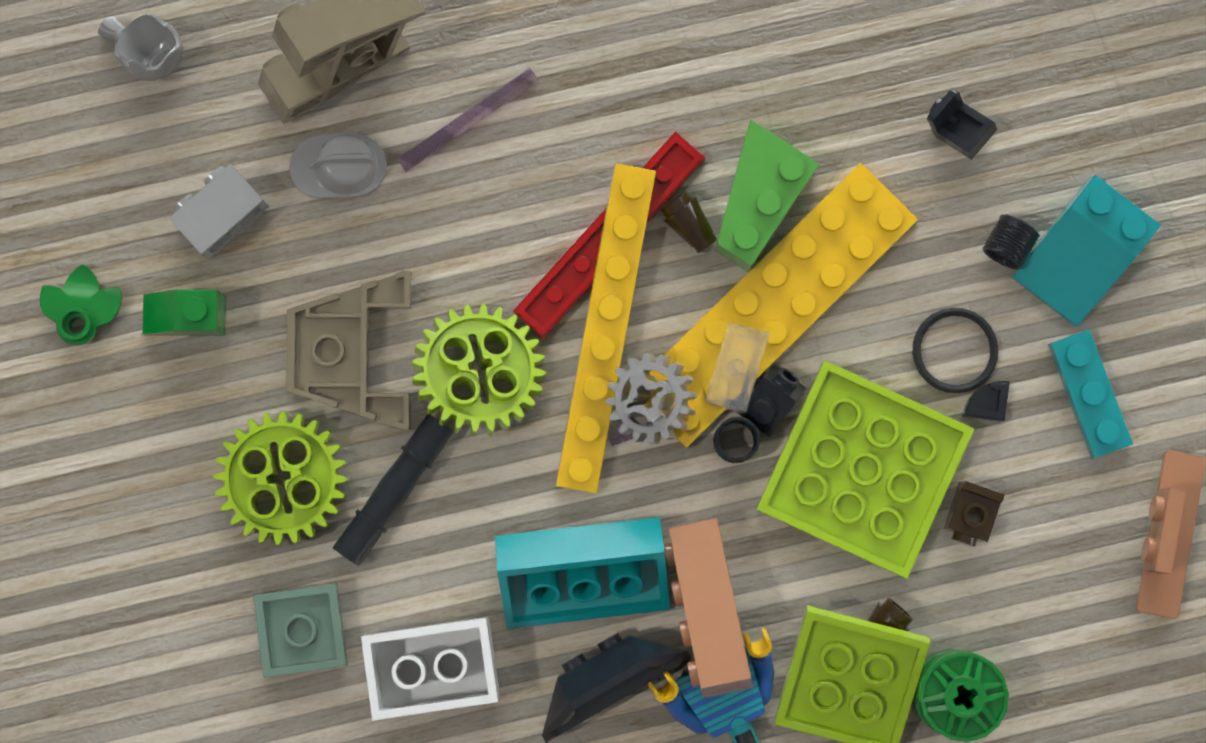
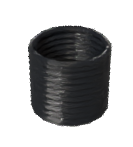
[982,214,1040,270]
[713,417,760,463]

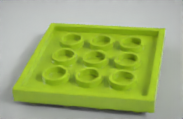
[755,360,974,579]

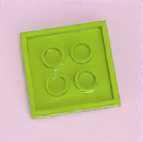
[774,605,930,743]

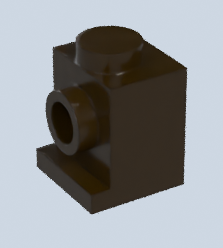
[943,481,1005,547]

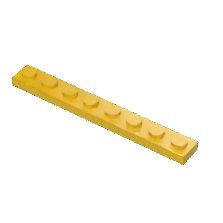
[555,163,656,494]

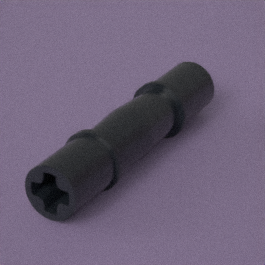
[332,414,454,566]

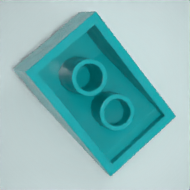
[1011,175,1161,327]

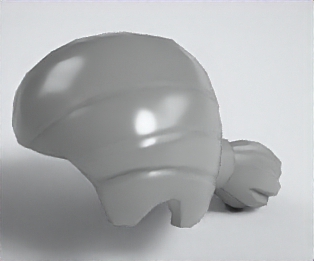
[98,14,183,81]

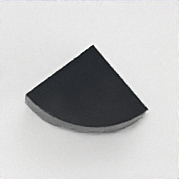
[962,381,1010,422]

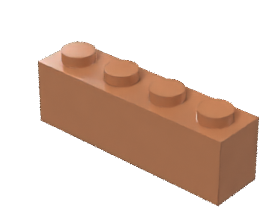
[663,518,754,698]

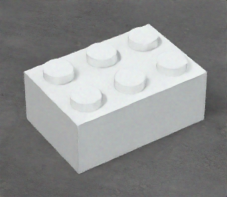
[361,617,501,721]

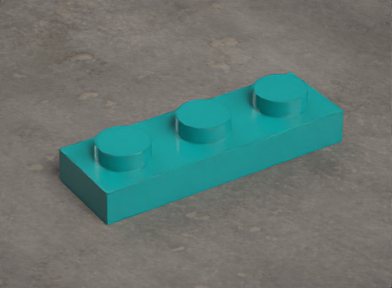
[1048,329,1133,459]

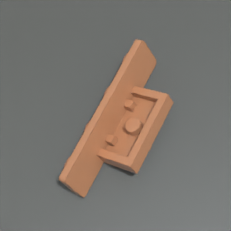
[1136,450,1206,619]

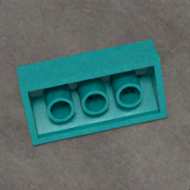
[495,517,670,629]

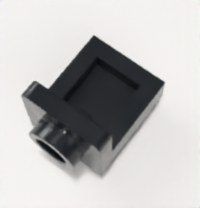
[927,88,998,160]
[737,364,805,437]

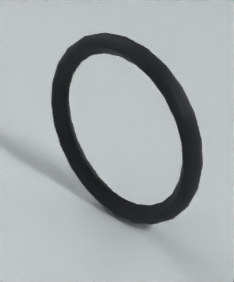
[912,308,999,393]

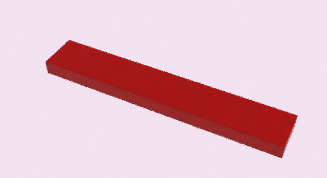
[513,131,705,339]

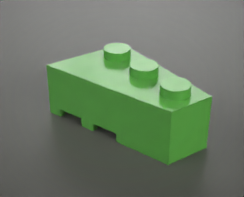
[715,119,819,272]

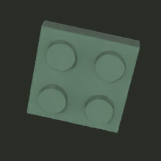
[253,583,348,678]

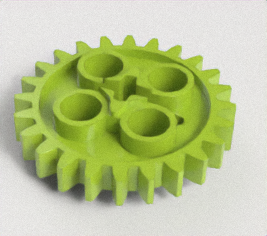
[411,304,546,437]
[213,411,349,545]

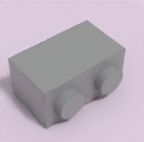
[169,164,269,260]

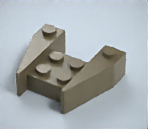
[258,0,426,124]

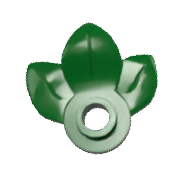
[40,264,122,346]

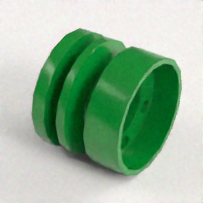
[912,649,1009,742]

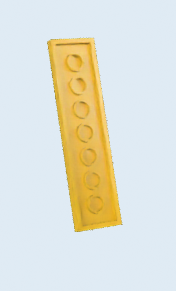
[629,163,918,448]

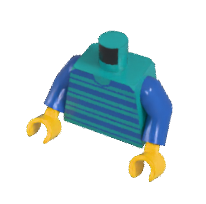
[648,628,775,743]

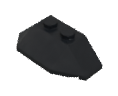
[542,632,691,743]

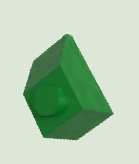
[142,289,226,336]

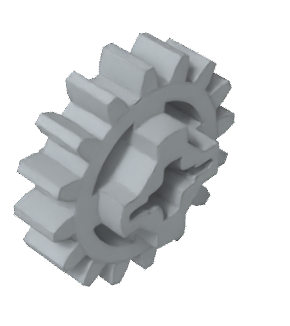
[606,353,697,444]

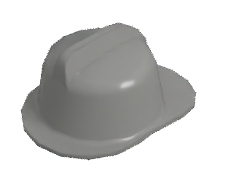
[289,133,387,198]

